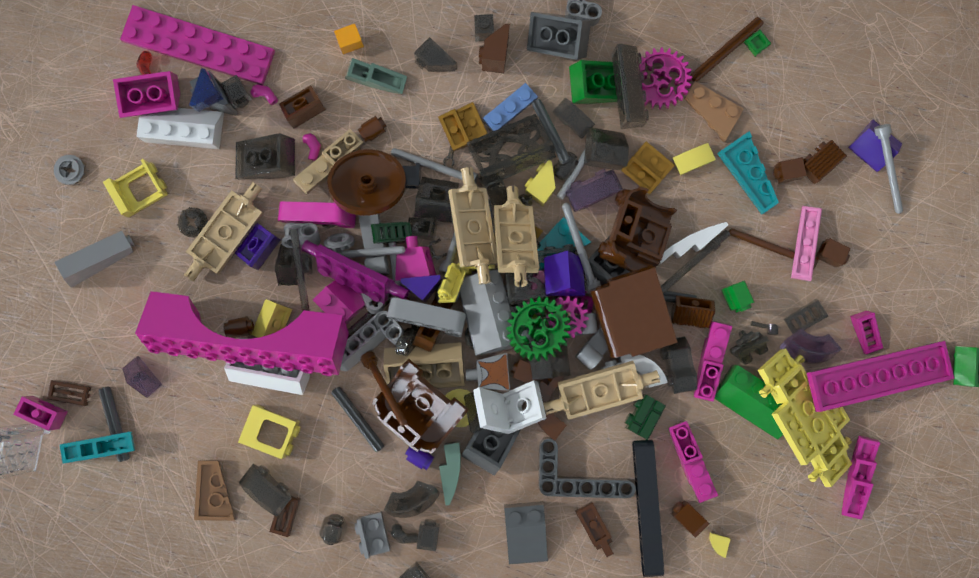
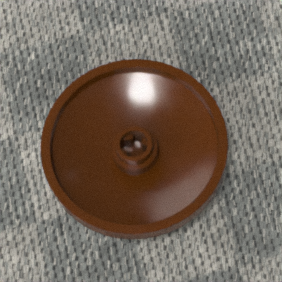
[327,149,406,216]

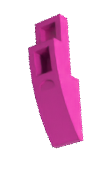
[694,321,732,402]
[668,421,718,503]

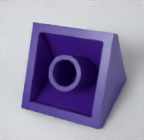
[848,119,902,172]
[235,223,281,270]
[543,251,585,296]
[401,275,442,303]

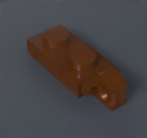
[575,502,614,557]

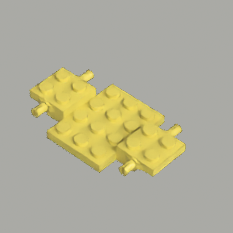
[758,349,852,487]

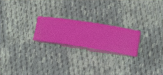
[841,435,880,520]

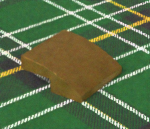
[438,102,489,151]
[621,141,675,194]

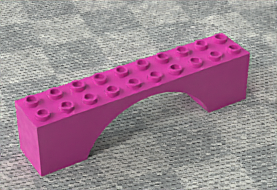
[135,291,349,376]

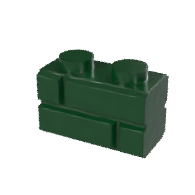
[624,394,666,440]

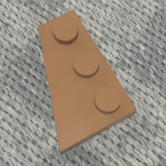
[684,81,744,142]
[194,460,235,521]

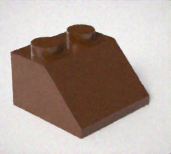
[479,24,510,74]

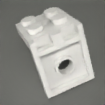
[473,380,546,434]

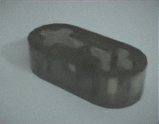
[395,328,418,356]

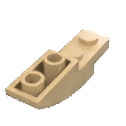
[293,129,363,195]

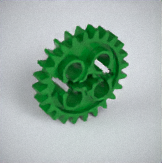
[506,296,572,362]

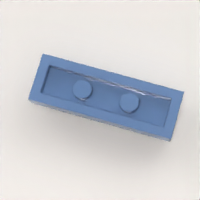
[483,83,538,134]

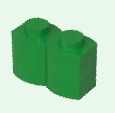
[721,280,754,313]

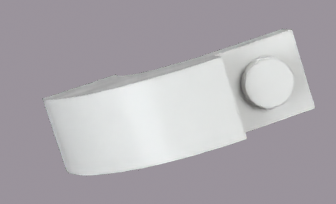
[601,354,668,388]

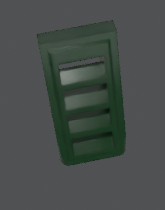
[371,222,412,244]

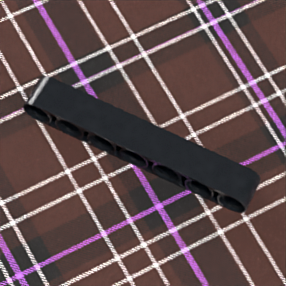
[632,439,664,577]

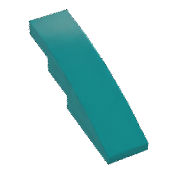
[60,431,135,464]

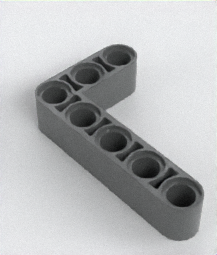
[538,437,636,498]

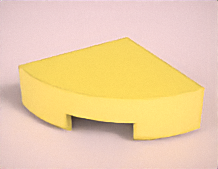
[709,532,730,558]

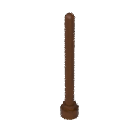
[728,228,819,270]
[360,351,407,426]

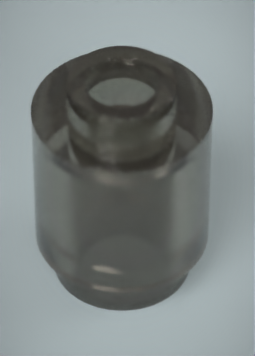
[553,151,579,181]

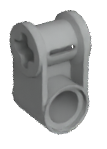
[282,223,321,248]

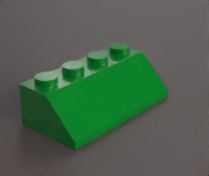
[714,365,783,440]

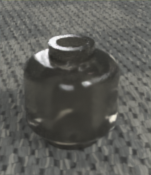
[319,514,347,545]

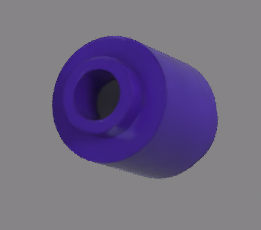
[405,446,435,470]

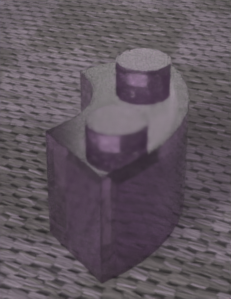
[565,169,623,212]
[780,329,842,364]

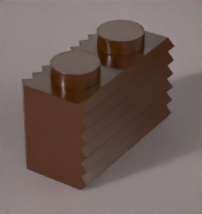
[803,140,847,184]
[671,295,716,329]

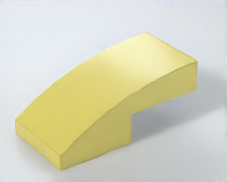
[673,143,716,176]

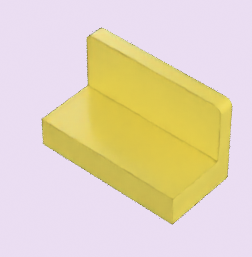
[252,299,292,338]

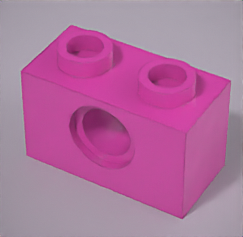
[13,396,68,431]

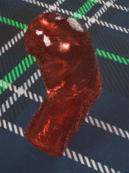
[136,51,152,75]

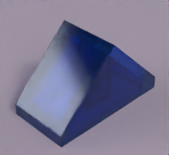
[189,68,223,112]

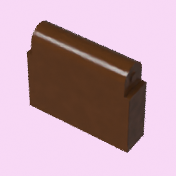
[590,265,678,358]

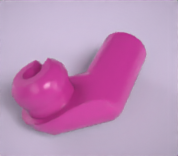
[250,84,278,105]
[302,133,321,161]

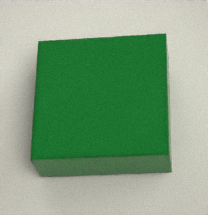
[744,30,771,57]

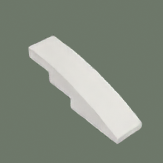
[659,222,728,265]

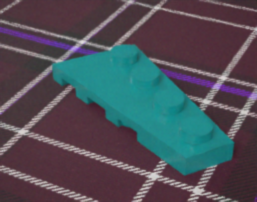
[717,131,779,215]

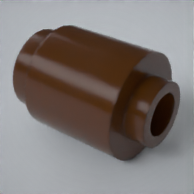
[358,115,387,142]
[224,316,254,338]

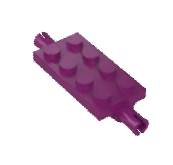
[301,240,410,304]

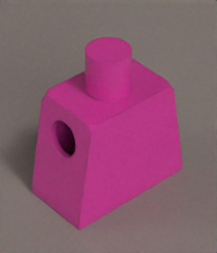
[395,236,436,281]

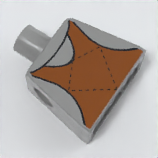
[465,353,510,391]

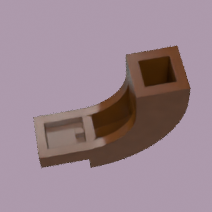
[537,370,567,441]

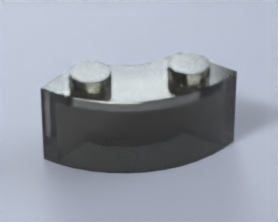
[660,336,697,394]
[239,463,292,517]
[384,481,440,518]

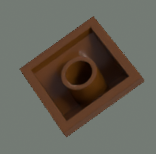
[279,85,326,129]

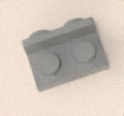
[355,511,391,559]

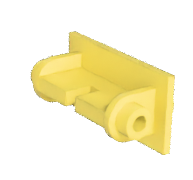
[438,263,467,303]

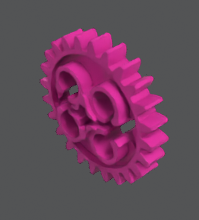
[630,47,692,110]

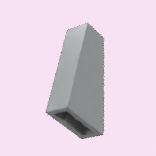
[54,231,134,287]

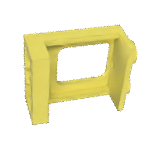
[103,159,168,218]
[238,405,301,459]

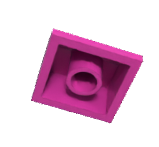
[313,280,365,325]

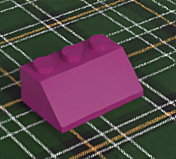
[113,71,180,118]

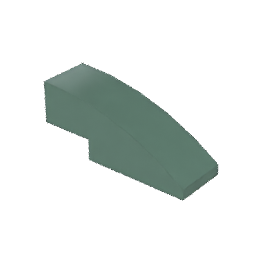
[345,58,407,94]
[439,441,461,506]

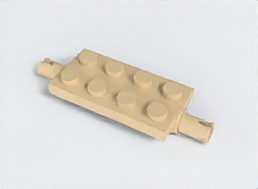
[448,167,498,285]
[184,182,264,282]
[493,186,539,287]
[543,361,660,420]

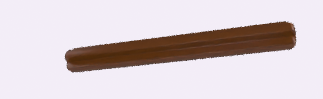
[690,17,764,82]

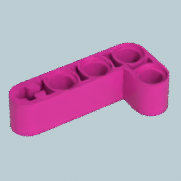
[278,201,356,228]

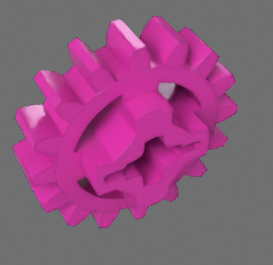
[545,296,589,339]

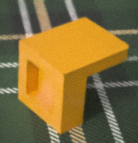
[334,24,364,55]

